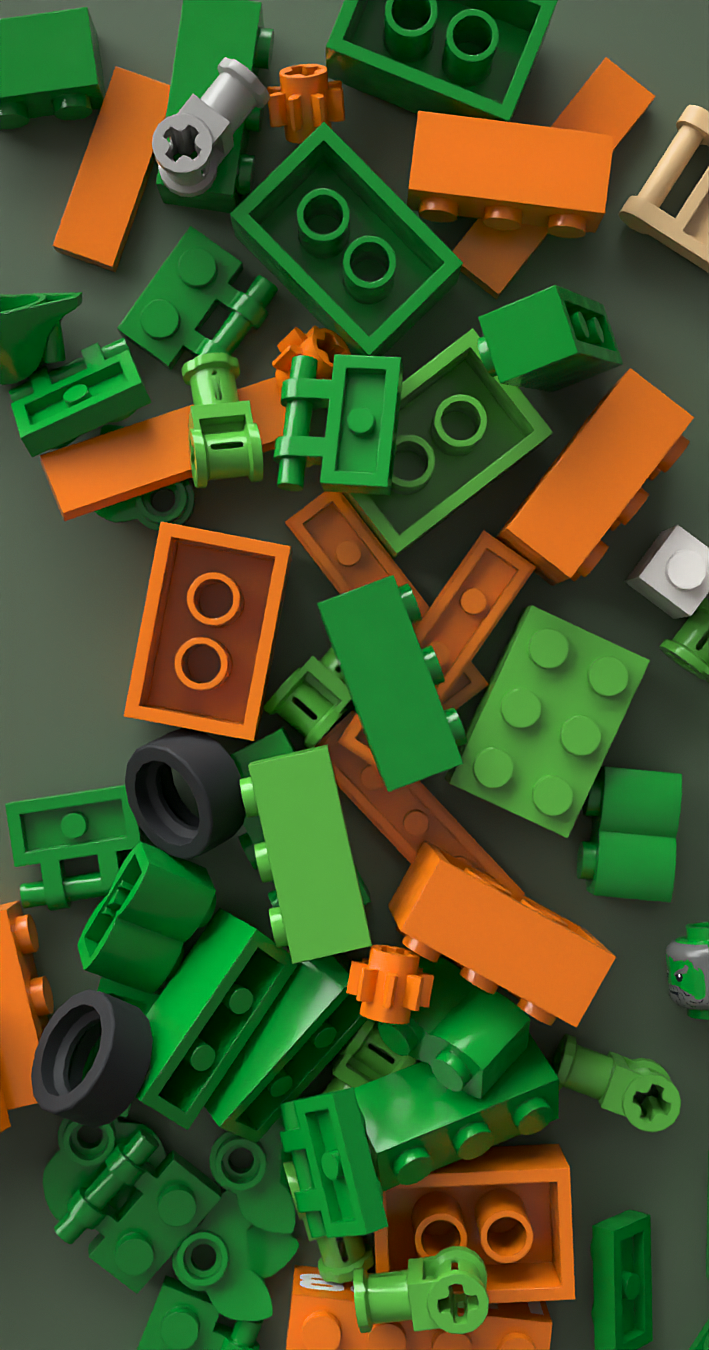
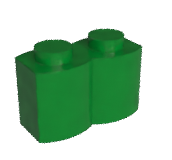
[577,766,682,902]
[77,841,216,994]
[377,956,530,1099]

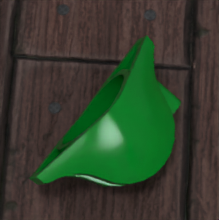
[0,292,82,385]

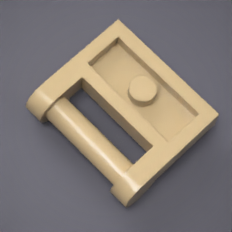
[619,105,709,273]

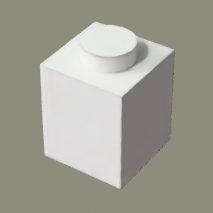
[624,525,709,619]

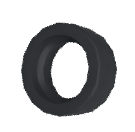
[125,728,246,860]
[31,989,153,1128]

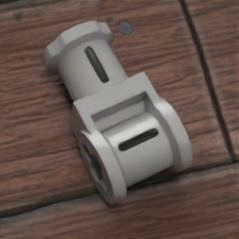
[152,57,270,197]

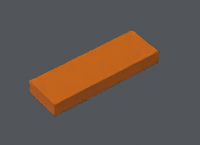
[52,66,170,272]

